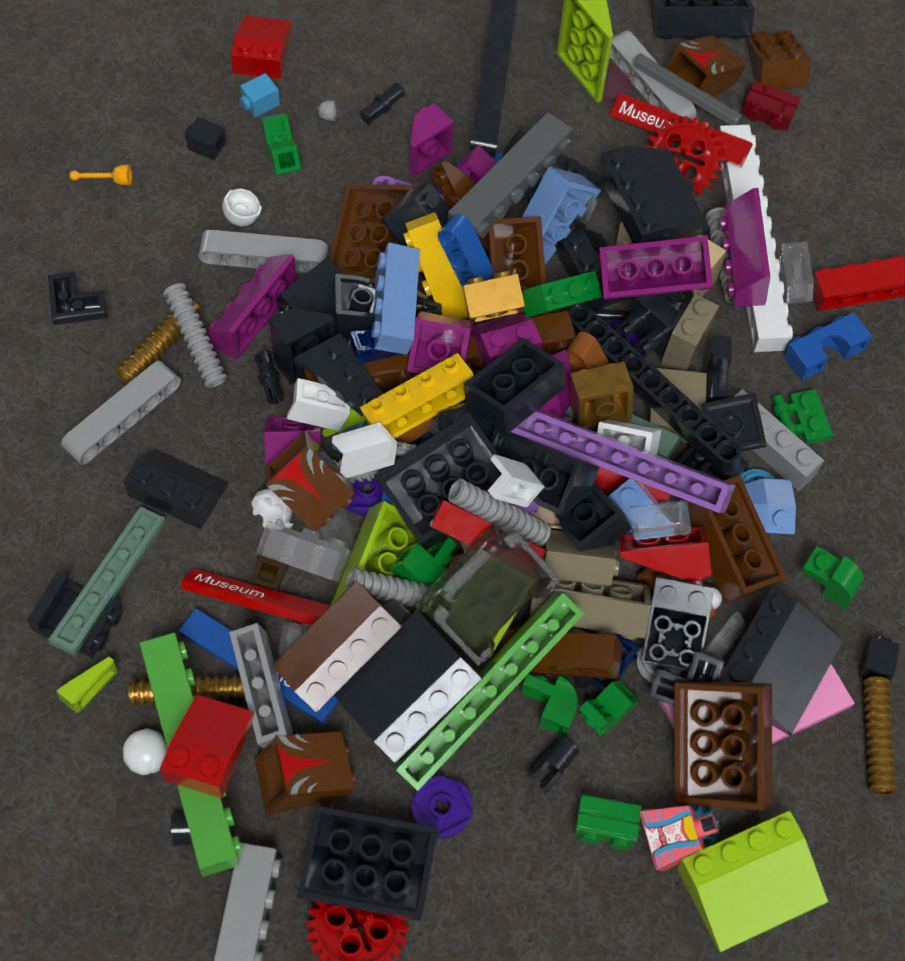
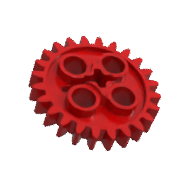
[645,116,726,197]
[307,902,409,961]

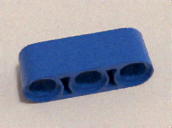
[438,214,494,287]

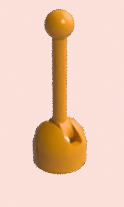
[69,165,132,185]

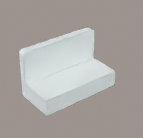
[287,378,350,431]
[332,423,397,478]
[488,454,545,507]

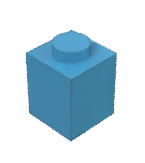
[239,73,280,118]

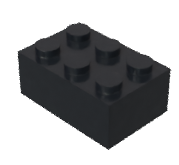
[463,338,566,435]

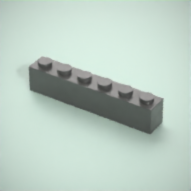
[448,112,573,238]

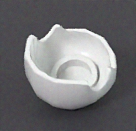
[222,188,262,227]
[251,488,293,531]
[123,728,168,775]

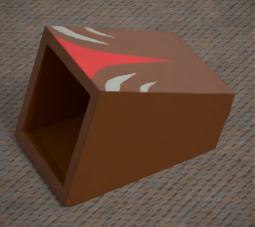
[666,35,746,110]
[265,430,355,531]
[254,731,355,816]

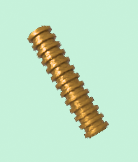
[116,300,202,384]
[129,675,247,706]
[863,676,897,796]

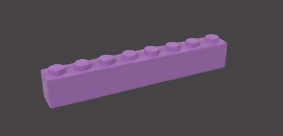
[511,410,736,513]

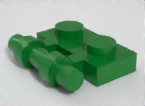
[772,389,833,444]

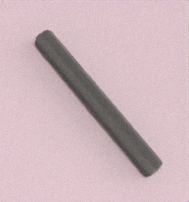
[633,54,742,125]

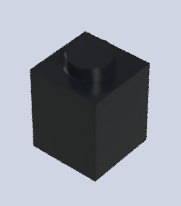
[185,117,226,161]
[859,636,900,681]

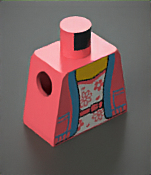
[640,806,718,871]

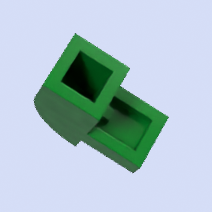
[261,112,301,175]
[389,537,457,585]
[801,546,864,609]
[521,674,578,737]
[579,680,640,736]

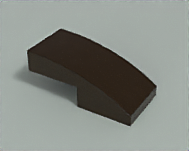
[250,529,300,591]

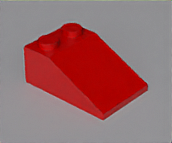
[231,15,292,79]
[619,526,712,581]
[159,695,255,799]

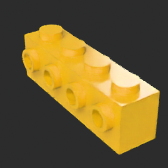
[403,212,468,319]
[360,353,474,438]

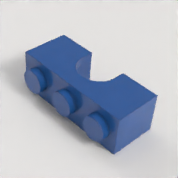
[784,313,872,381]

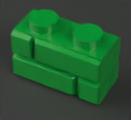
[574,794,642,850]

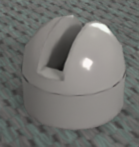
[318,101,336,121]

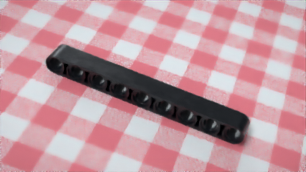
[470,0,518,157]
[568,304,741,475]

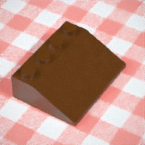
[329,184,415,285]
[675,682,772,810]

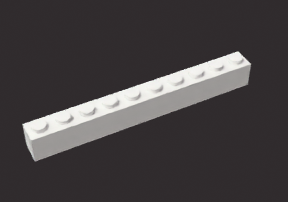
[719,125,793,352]

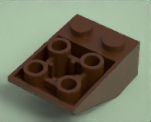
[745,29,811,88]

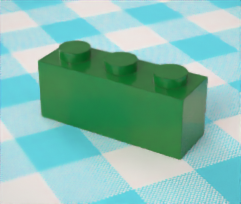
[522,271,602,317]

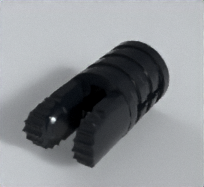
[527,735,580,794]

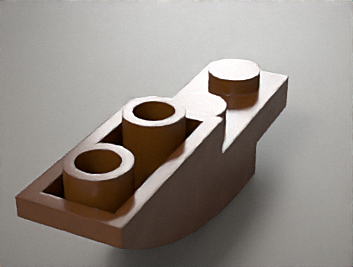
[430,161,488,257]

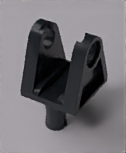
[614,291,693,357]

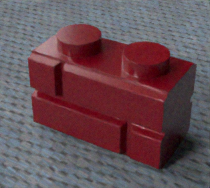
[742,80,801,131]

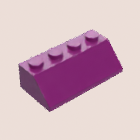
[719,188,771,307]
[600,236,713,300]
[208,254,297,360]

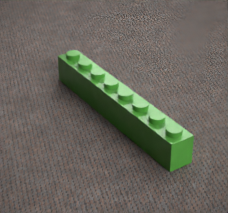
[392,591,584,791]
[140,633,242,877]

